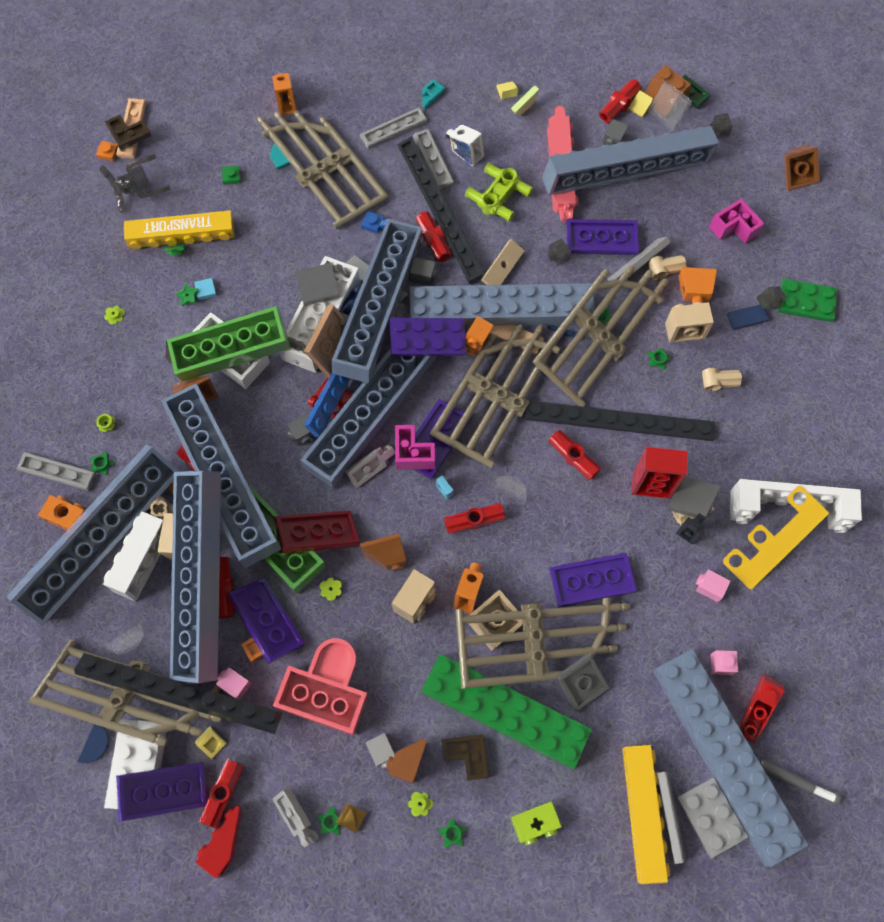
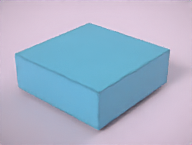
[194,278,216,300]
[436,476,454,500]

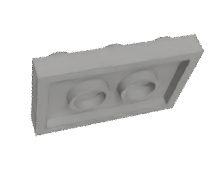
[676,777,748,859]

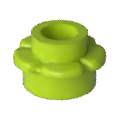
[96,414,115,432]

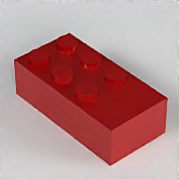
[632,447,688,499]

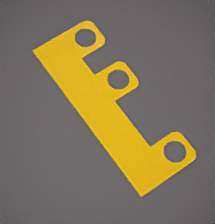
[723,486,829,589]

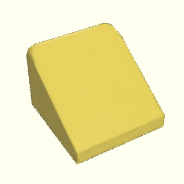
[497,81,518,100]
[628,91,653,117]
[195,727,227,759]

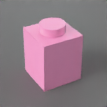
[696,570,730,602]
[710,650,738,675]
[216,667,251,699]

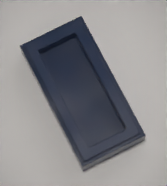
[727,304,769,331]

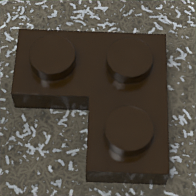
[105,115,151,150]
[441,734,488,781]

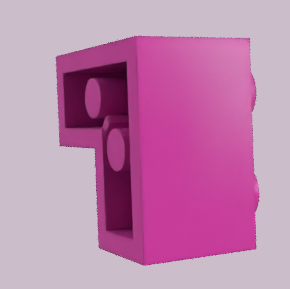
[709,198,764,244]
[395,425,435,470]

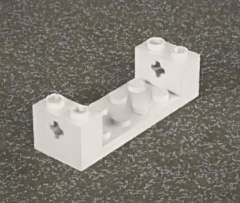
[280,256,361,373]
[730,479,862,533]

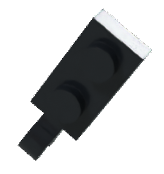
[676,513,706,545]

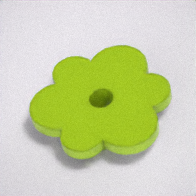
[104,306,125,325]
[320,578,342,601]
[408,792,433,817]

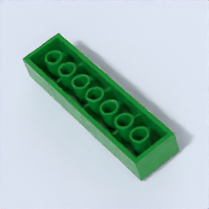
[421,654,592,770]

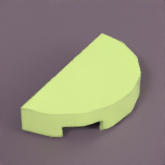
[511,86,539,115]

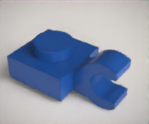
[361,211,388,234]

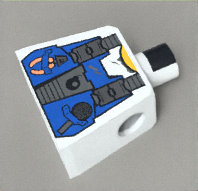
[446,125,484,166]

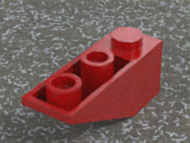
[739,673,785,744]
[195,806,243,879]

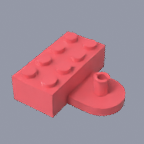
[273,638,368,736]

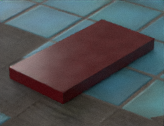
[274,511,361,554]

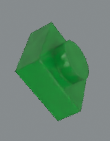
[222,166,241,185]

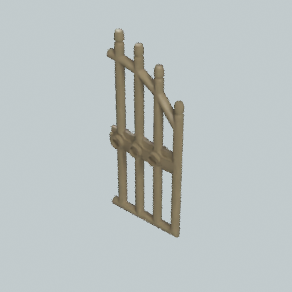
[257,110,390,230]
[533,265,668,407]
[429,324,561,468]
[455,598,630,689]
[28,640,222,746]

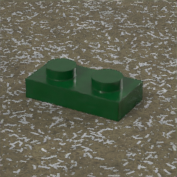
[682,74,710,109]

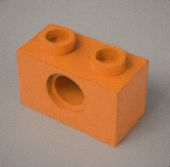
[465,316,494,356]
[38,495,86,531]

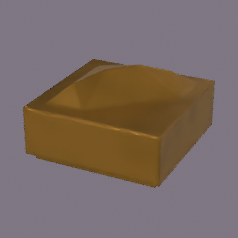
[337,803,367,833]

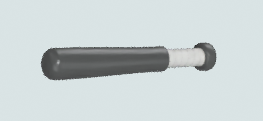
[759,759,841,806]

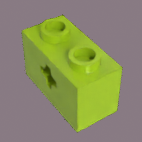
[510,801,561,846]

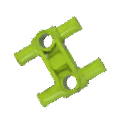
[465,162,534,222]

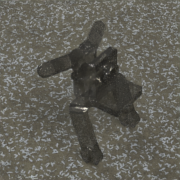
[99,153,171,213]

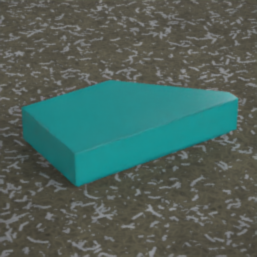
[422,79,446,110]
[269,143,291,170]

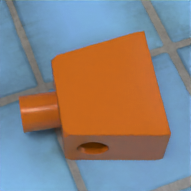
[272,73,296,115]
[678,267,716,304]
[453,563,484,614]

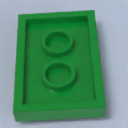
[778,278,837,322]

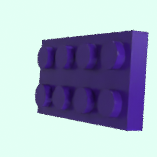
[566,219,639,255]
[389,318,466,356]
[413,399,471,480]
[549,553,637,607]
[228,577,305,664]
[116,762,207,822]

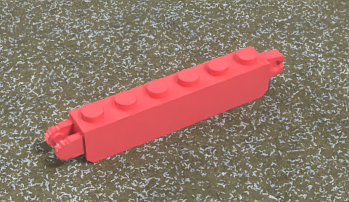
[547,106,578,222]

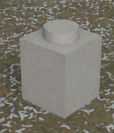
[365,733,395,769]

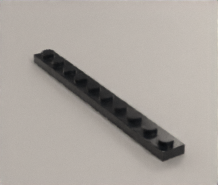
[397,136,485,284]
[525,401,715,441]
[74,653,283,734]

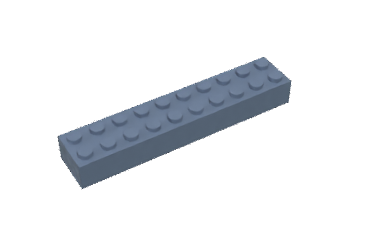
[542,126,719,195]
[332,219,422,383]
[410,283,595,328]
[300,350,438,489]
[161,383,282,568]
[7,445,180,626]
[170,471,221,683]
[653,649,808,867]

